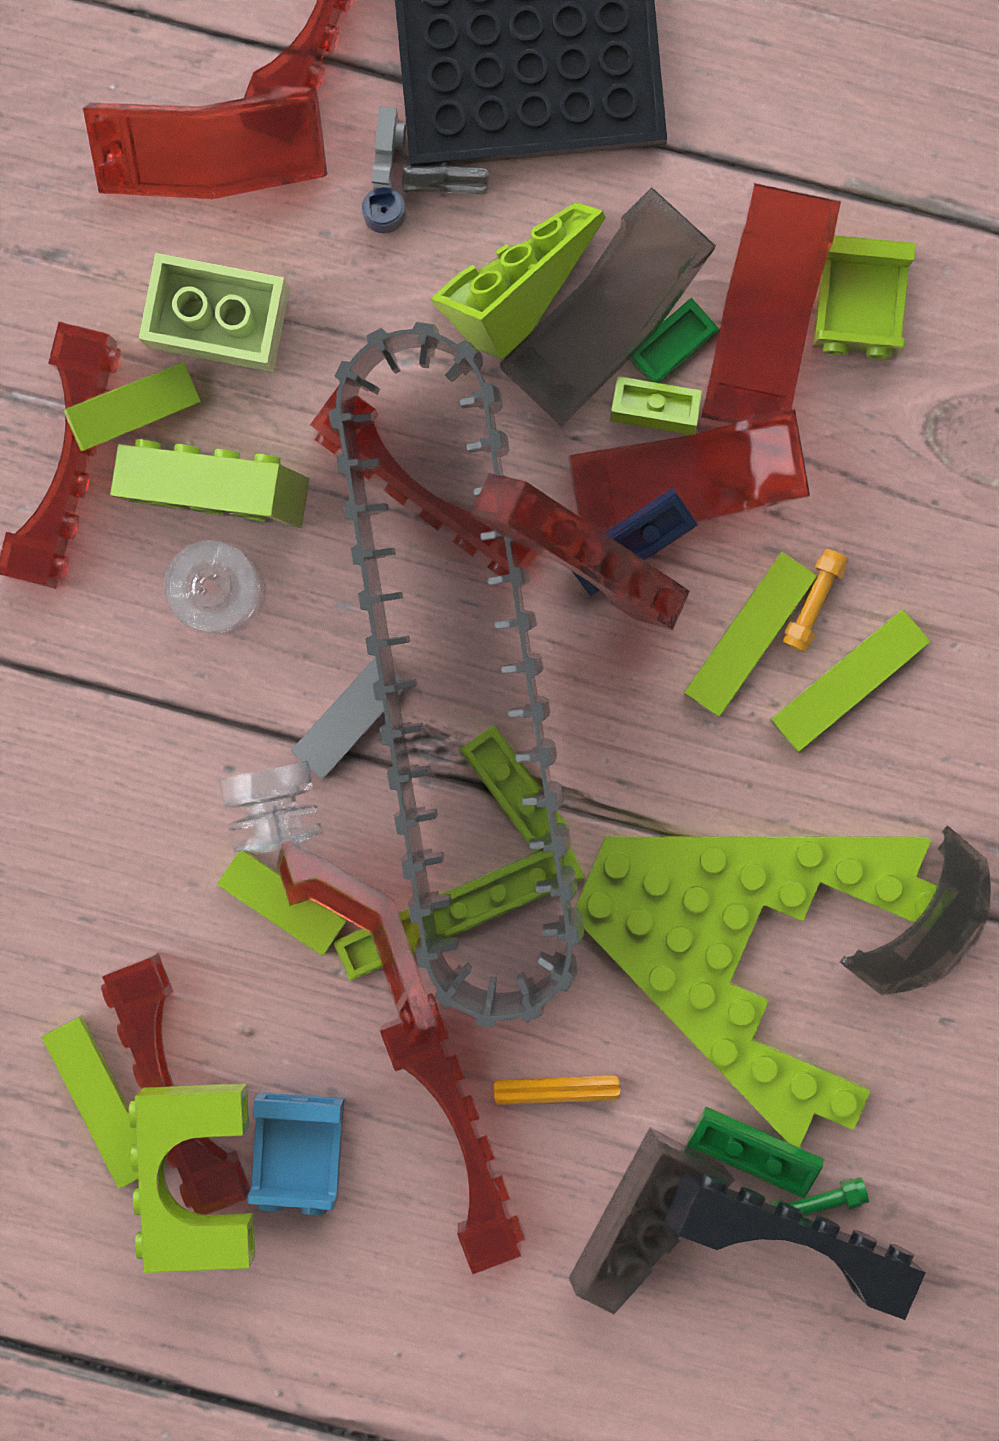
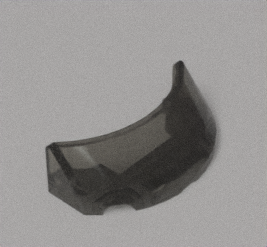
[839,825,991,996]

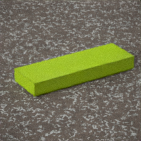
[63,362,201,451]
[459,725,570,853]
[216,848,348,956]

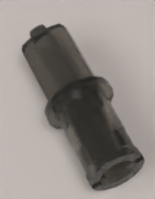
[402,162,489,197]

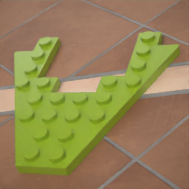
[574,836,955,1148]

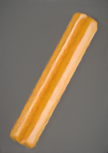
[494,1075,620,1105]

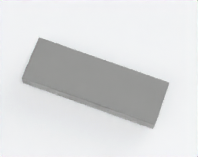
[291,657,405,780]

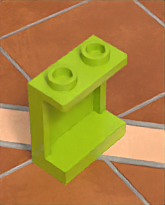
[812,234,916,360]

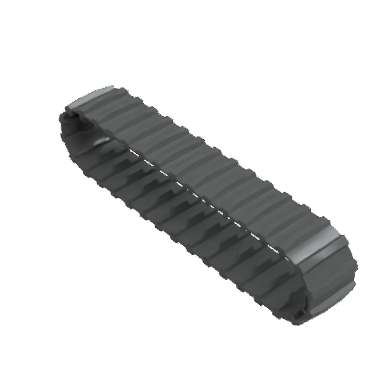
[329,322,584,1028]

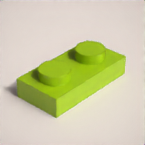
[609,376,702,435]

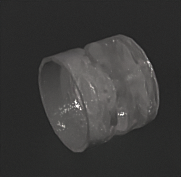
[164,540,266,635]
[219,761,323,853]

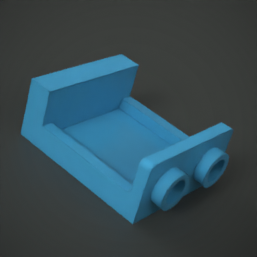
[247,1092,344,1215]

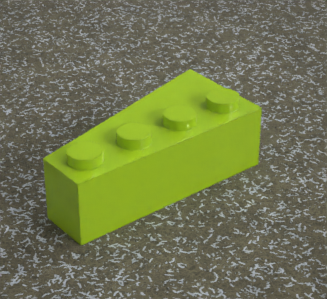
[110,439,309,528]

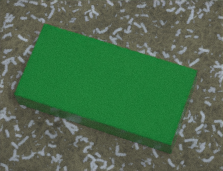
[627,297,720,383]

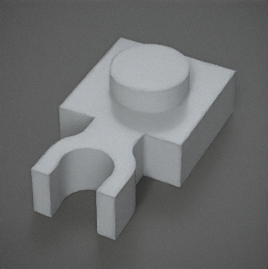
[371,106,406,189]

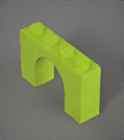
[129,1083,255,1273]

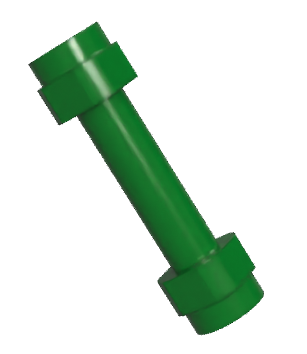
[770,1177,869,1217]

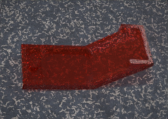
[83,87,328,199]
[701,183,841,435]
[568,409,810,542]
[276,840,440,1048]

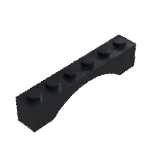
[665,1172,926,1320]

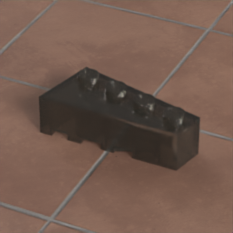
[569,1127,735,1314]

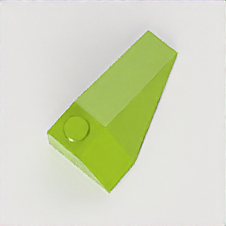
[430,202,606,359]

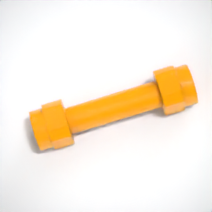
[782,549,849,653]

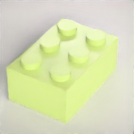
[139,253,290,373]

